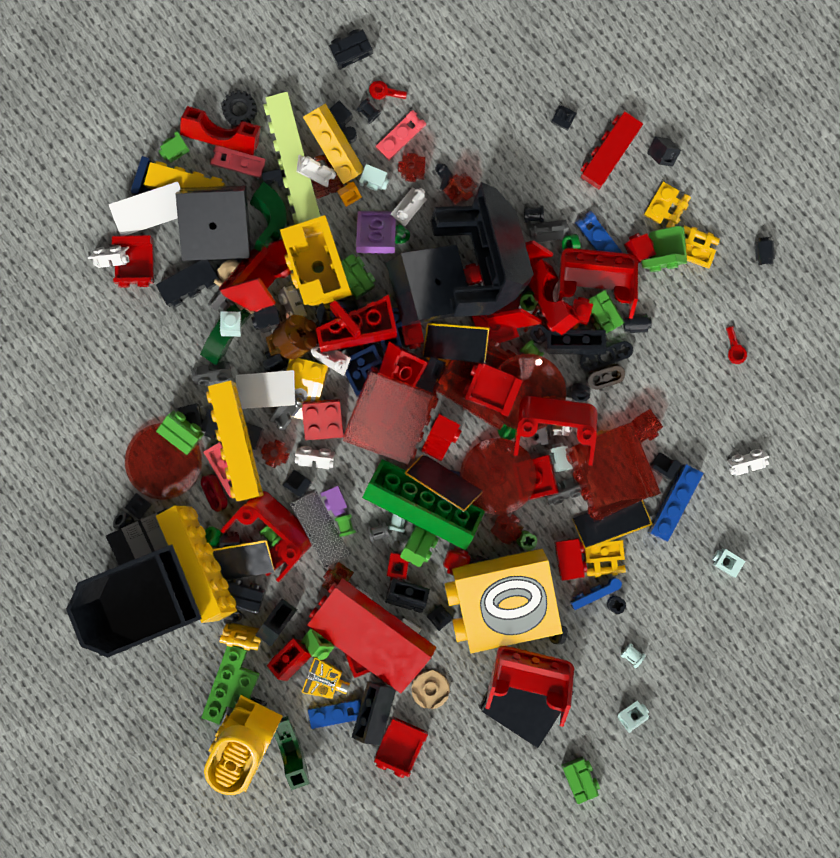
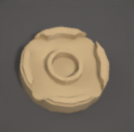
[411,670,450,709]

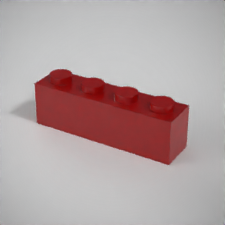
[580,111,643,190]

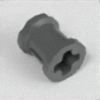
[367,521,390,543]

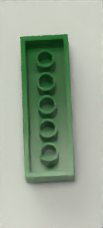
[362,459,485,550]

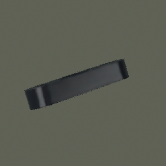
[579,341,633,372]

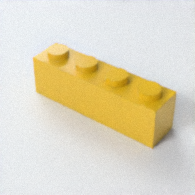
[303,103,364,184]
[144,161,226,190]

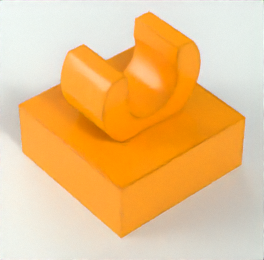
[337,181,362,207]

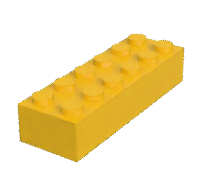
[206,380,263,501]
[156,505,237,623]

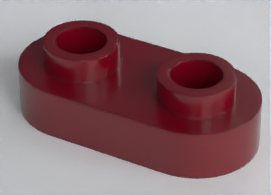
[201,474,228,512]

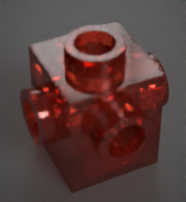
[398,153,426,182]
[443,172,478,205]
[628,409,663,443]
[261,439,290,468]
[490,513,524,545]
[322,562,354,591]

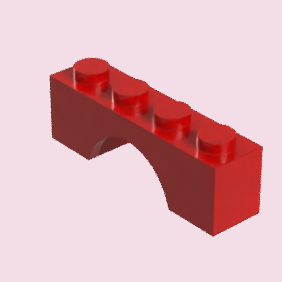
[180,106,260,155]
[528,259,580,335]

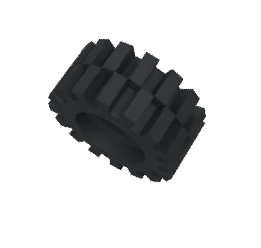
[222,90,257,127]

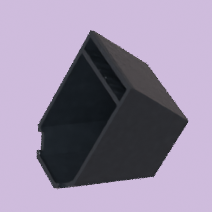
[66,544,202,658]

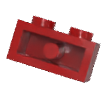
[554,538,587,581]
[266,638,312,681]

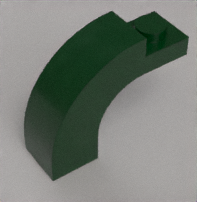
[250,182,287,252]
[200,304,253,365]
[274,716,310,790]

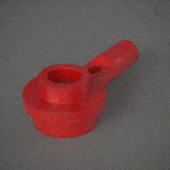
[369,81,407,100]
[726,326,747,365]

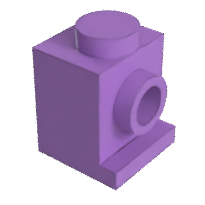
[320,486,348,516]

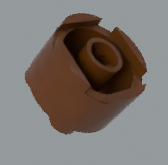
[272,314,318,360]

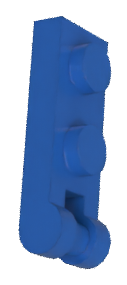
[575,211,623,253]
[570,577,622,610]
[308,699,361,729]

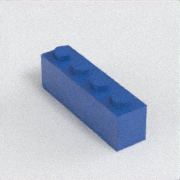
[648,464,704,542]

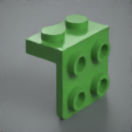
[641,226,687,272]

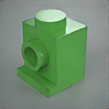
[158,132,190,163]
[300,629,334,660]

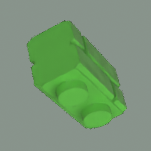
[341,254,376,300]
[589,290,624,334]
[156,410,204,455]
[400,525,439,567]
[561,756,600,804]

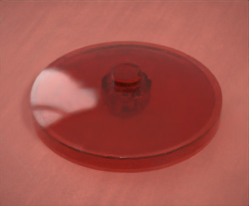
[492,353,566,430]
[125,423,202,500]
[460,438,537,515]

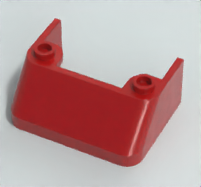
[219,239,292,312]
[480,240,553,328]
[556,248,638,319]
[513,396,597,466]
[220,491,312,582]
[485,646,574,727]

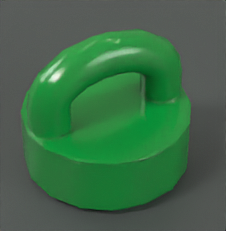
[395,224,410,244]
[562,234,581,250]
[498,422,516,441]
[205,526,223,547]

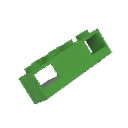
[201,645,260,725]

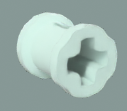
[388,513,405,532]
[620,643,646,668]

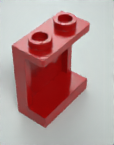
[112,235,154,288]
[463,362,523,417]
[374,716,428,778]

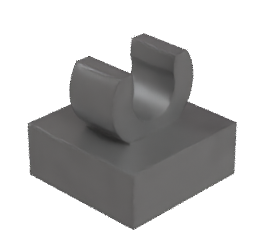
[208,290,230,311]
[532,424,553,445]

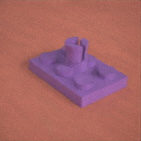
[356,211,396,255]

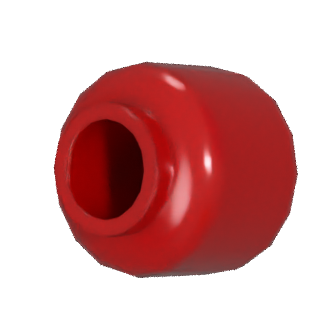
[443,546,471,575]

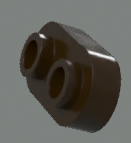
[586,363,625,390]

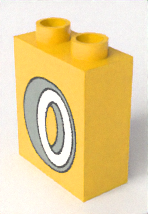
[444,548,563,654]

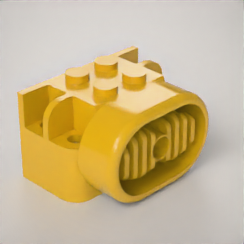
[280,215,352,306]
[204,695,283,795]

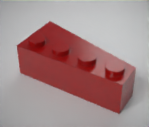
[316,294,397,353]
[365,342,428,430]
[421,414,462,462]

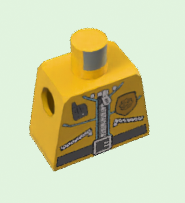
[302,657,350,699]

